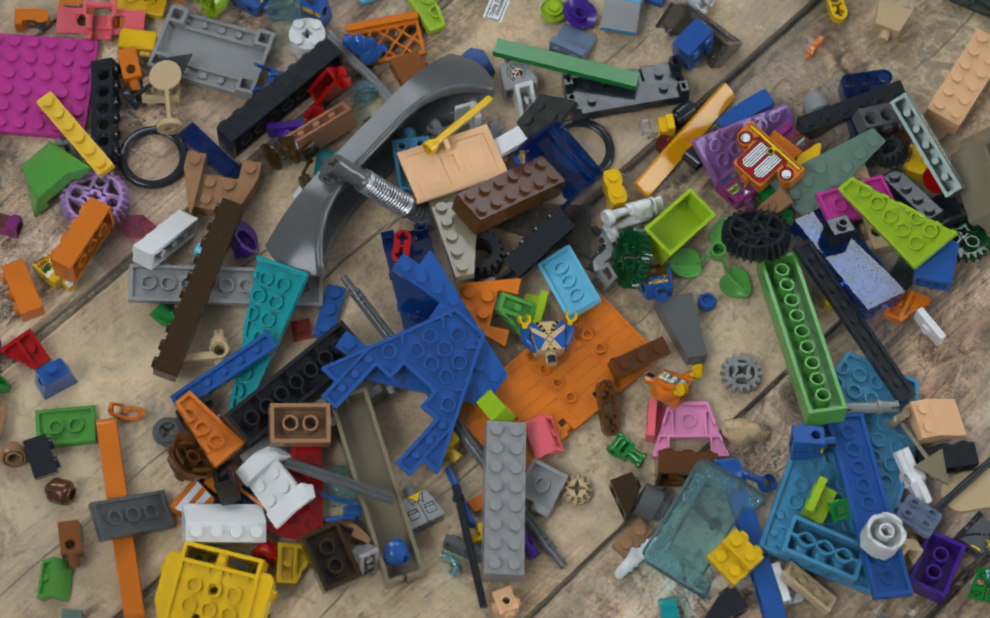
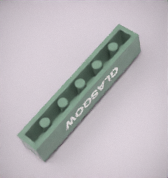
[890,92,967,198]

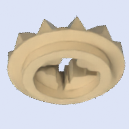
[561,474,593,505]

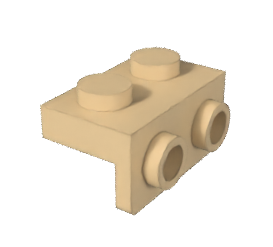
[142,77,181,105]

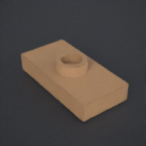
[755,187,794,216]

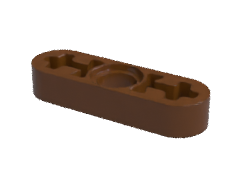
[595,379,621,437]

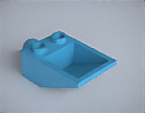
[391,127,429,192]

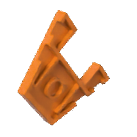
[459,278,521,349]

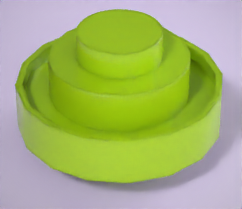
[540,0,565,24]

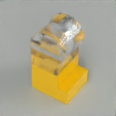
[638,113,676,139]

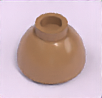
[0,441,28,468]

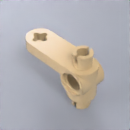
[181,329,230,369]

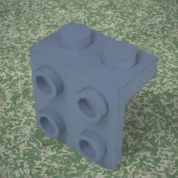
[549,24,596,59]
[892,494,942,539]

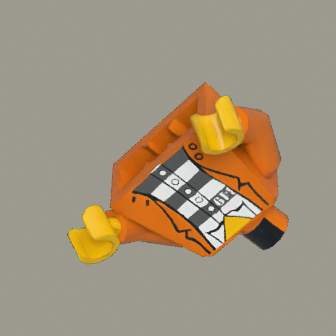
[644,364,704,409]

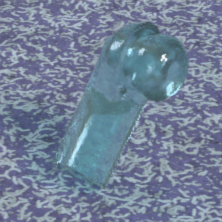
[439,550,462,577]

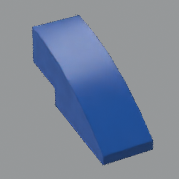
[716,89,775,128]

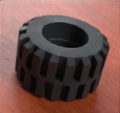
[470,230,504,281]

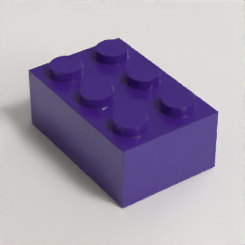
[909,531,967,605]

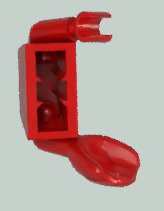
[304,66,351,123]

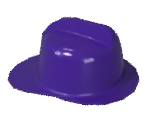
[230,220,259,260]

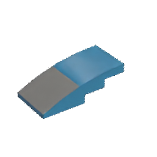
[600,0,641,35]

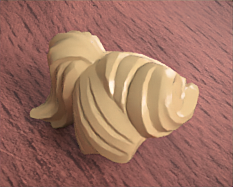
[722,418,771,447]

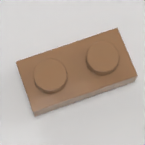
[612,518,654,559]

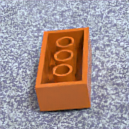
[50,197,115,284]

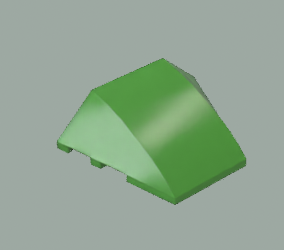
[22,141,92,217]

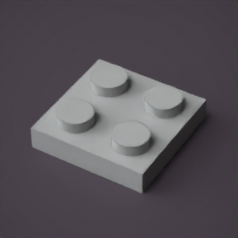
[525,458,569,511]

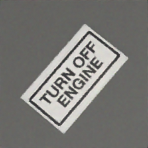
[483,0,510,23]

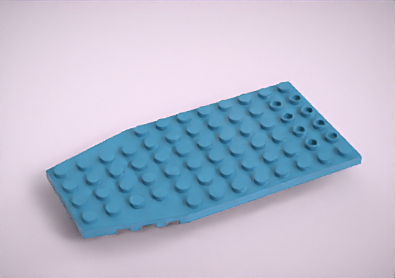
[758,351,919,596]

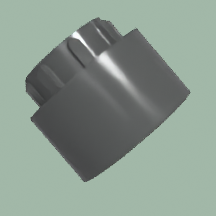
[632,483,670,522]

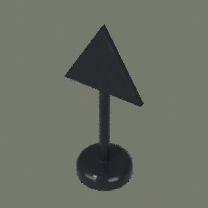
[120,53,193,111]

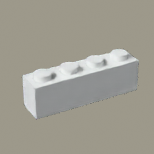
[132,210,198,270]

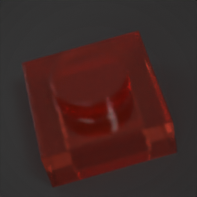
[290,318,313,342]

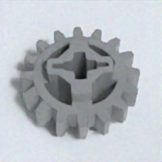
[720,353,763,395]

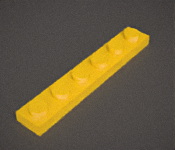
[36,91,115,179]

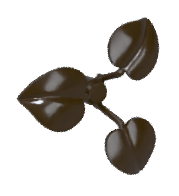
[260,135,320,190]

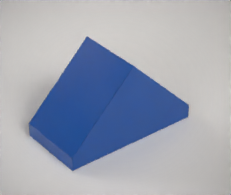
[460,48,495,76]

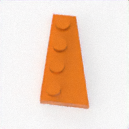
[175,391,245,469]

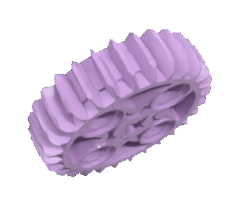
[60,169,130,229]

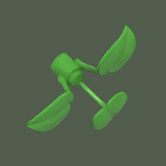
[669,215,751,298]

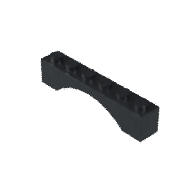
[796,80,906,140]

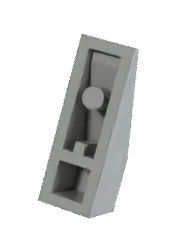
[351,543,379,578]

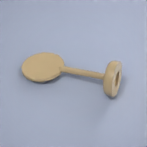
[149,60,183,135]

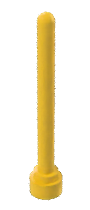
[422,95,492,156]

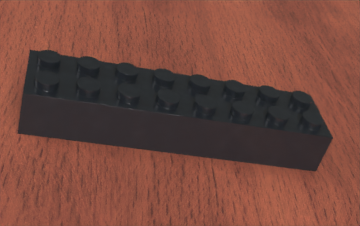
[216,38,343,159]
[220,320,358,450]

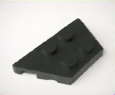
[517,94,578,154]

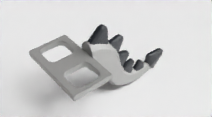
[585,226,617,296]

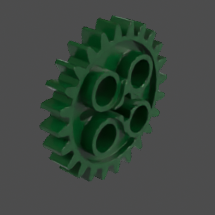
[947,211,990,264]
[611,227,653,289]

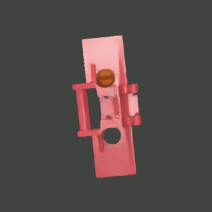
[56,0,145,41]

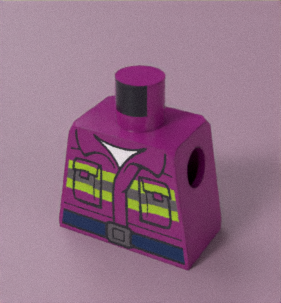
[715,171,759,210]

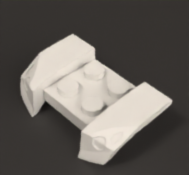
[235,446,315,529]

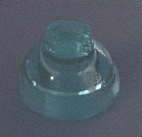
[353,80,378,104]

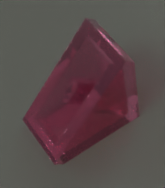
[119,215,157,241]

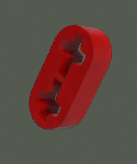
[392,229,412,264]

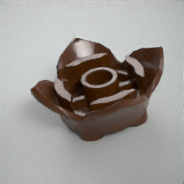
[167,429,214,482]

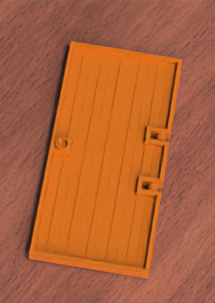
[458,290,656,473]

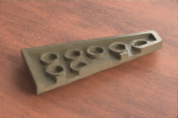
[428,187,476,282]

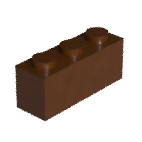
[607,336,671,382]

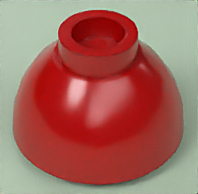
[251,540,278,567]

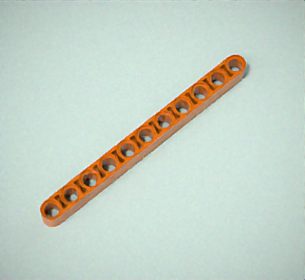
[96,417,146,618]

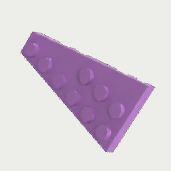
[690,104,795,185]

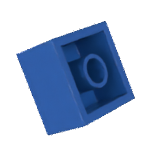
[672,18,714,71]

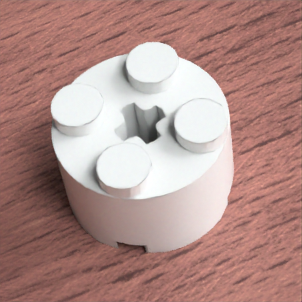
[289,18,326,59]
[860,512,907,560]

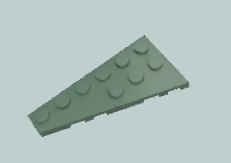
[769,128,886,221]

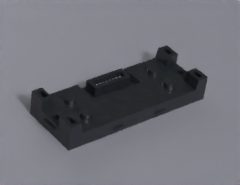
[562,55,690,122]

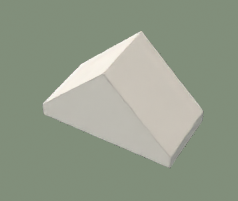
[513,80,536,117]

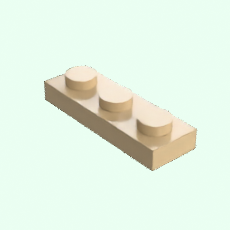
[779,560,837,615]

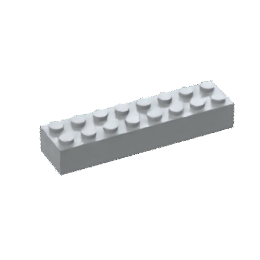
[481,420,526,583]

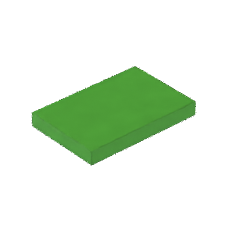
[35,405,97,448]

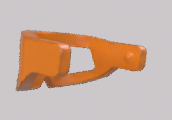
[108,402,145,422]

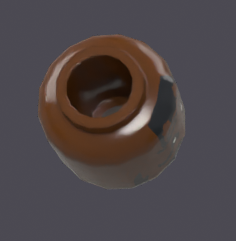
[45,477,76,506]

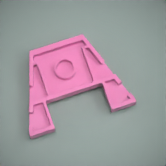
[652,401,729,459]

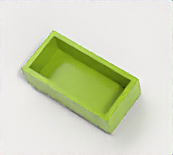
[643,188,716,266]

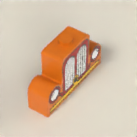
[734,121,805,193]

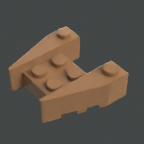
[184,151,263,217]

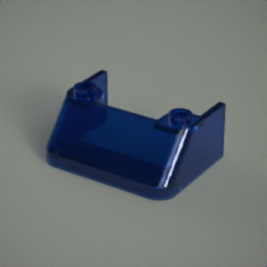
[513,121,603,210]

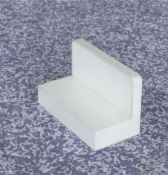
[454,101,482,129]
[771,562,804,606]

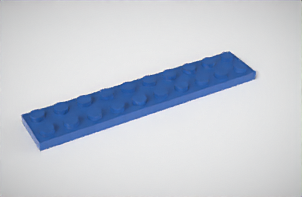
[825,412,913,600]

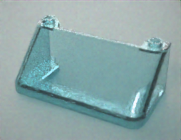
[642,459,767,599]

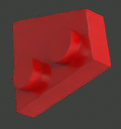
[0,328,52,371]

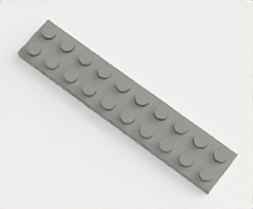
[128,264,323,308]

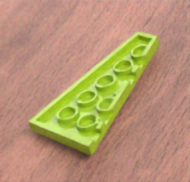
[838,177,958,271]

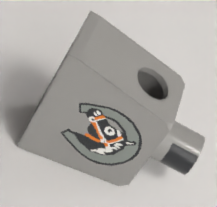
[500,58,538,100]

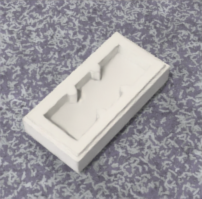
[913,307,946,347]

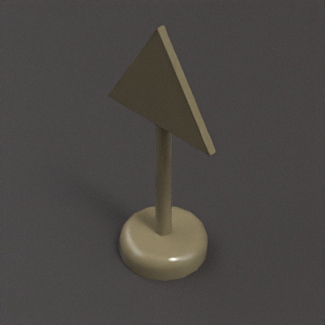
[886,409,948,485]

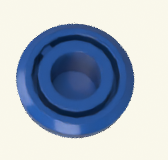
[383,538,410,566]

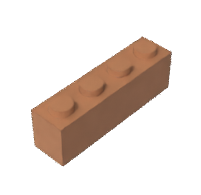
[285,101,358,149]

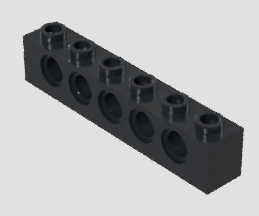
[91,57,121,165]

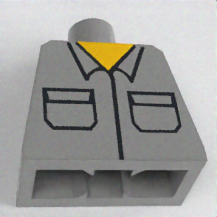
[402,485,445,535]

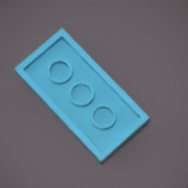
[537,245,602,319]

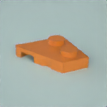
[883,289,931,325]

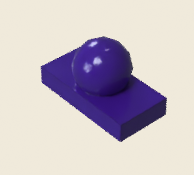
[267,120,304,139]

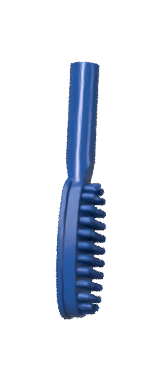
[445,467,477,528]

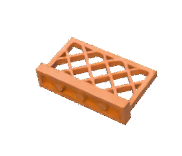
[345,11,426,66]

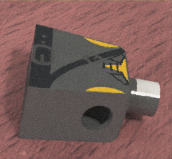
[953,510,990,559]

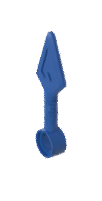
[714,458,777,493]

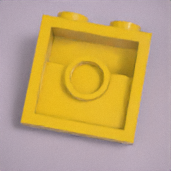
[705,529,764,587]

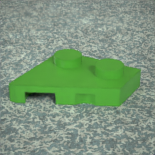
[495,292,537,338]

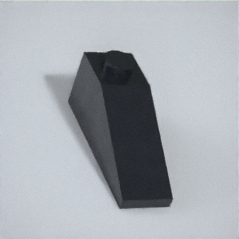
[704,586,748,618]

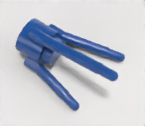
[251,62,284,93]
[320,492,360,522]

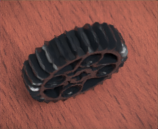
[721,207,791,264]

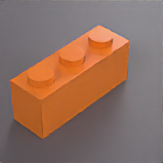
[0,258,45,322]

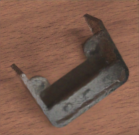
[655,2,742,69]

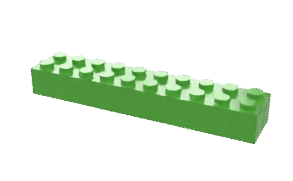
[756,252,847,426]

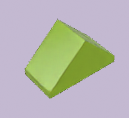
[476,389,517,422]

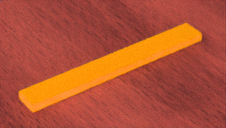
[634,83,736,197]

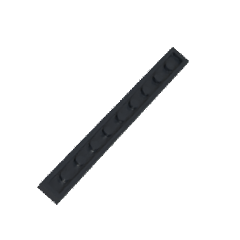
[792,238,916,405]

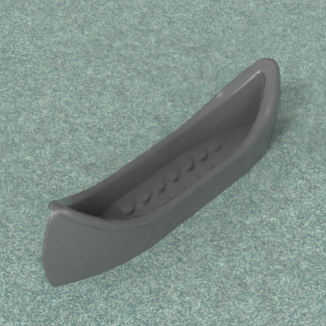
[265,54,496,277]

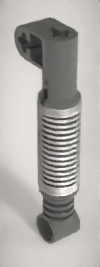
[318,154,435,232]

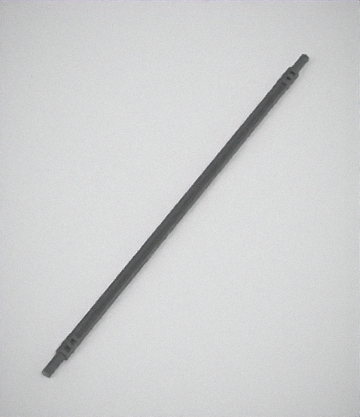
[340,275,568,569]

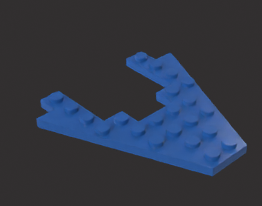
[335,250,508,406]
[320,307,486,477]

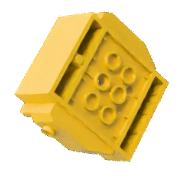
[154,540,278,618]

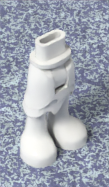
[600,196,664,243]

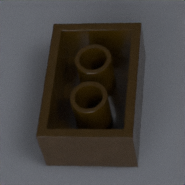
[299,520,362,595]

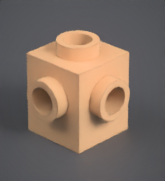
[490,586,521,618]

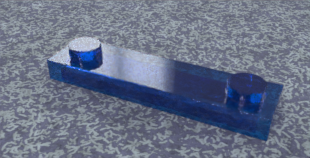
[179,122,241,179]

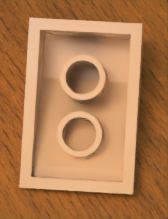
[902,399,966,446]

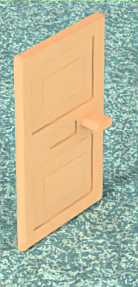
[396,124,508,204]

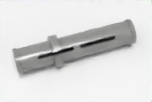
[846,399,900,415]

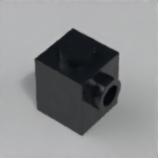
[822,215,855,246]

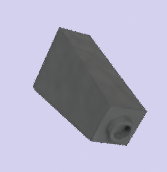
[653,292,707,366]

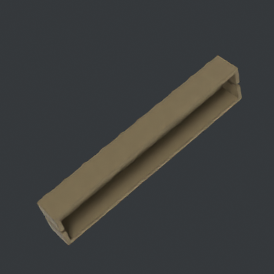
[330,387,425,589]

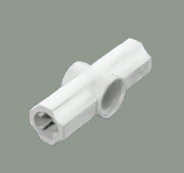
[892,446,933,504]

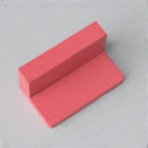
[645,399,667,443]
[526,414,565,459]

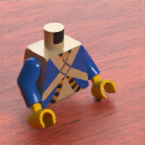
[517,311,578,367]

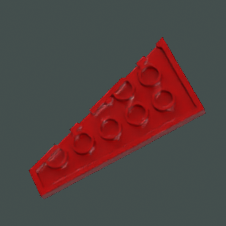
[266,447,324,542]

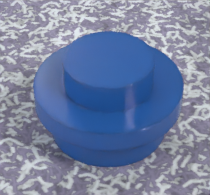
[697,293,716,312]

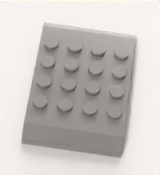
[147,4,276,99]

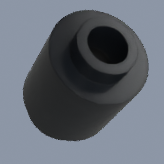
[671,100,697,126]

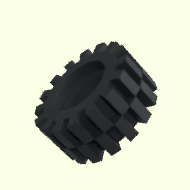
[873,135,909,169]

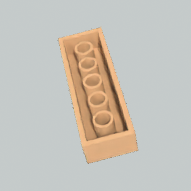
[924,29,990,136]

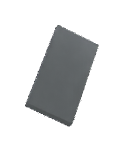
[88,490,175,542]

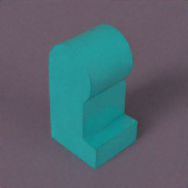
[658,596,680,618]

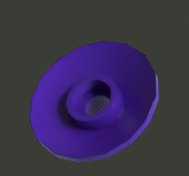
[563,0,597,29]

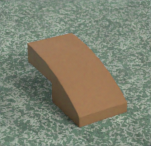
[338,515,371,545]

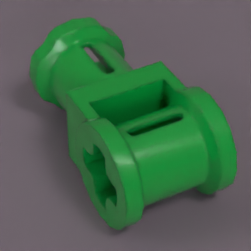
[606,432,648,469]

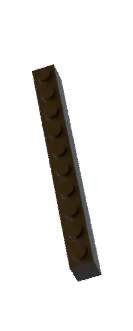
[151,198,244,382]

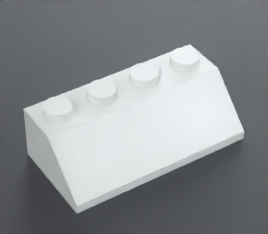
[182,503,266,545]

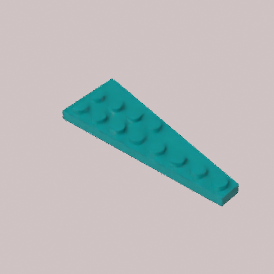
[229,255,309,410]

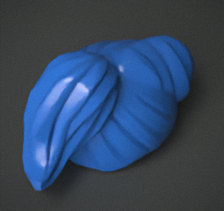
[342,33,388,65]

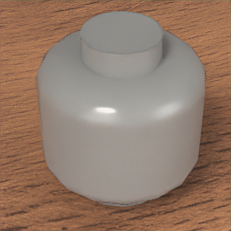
[802,91,829,114]

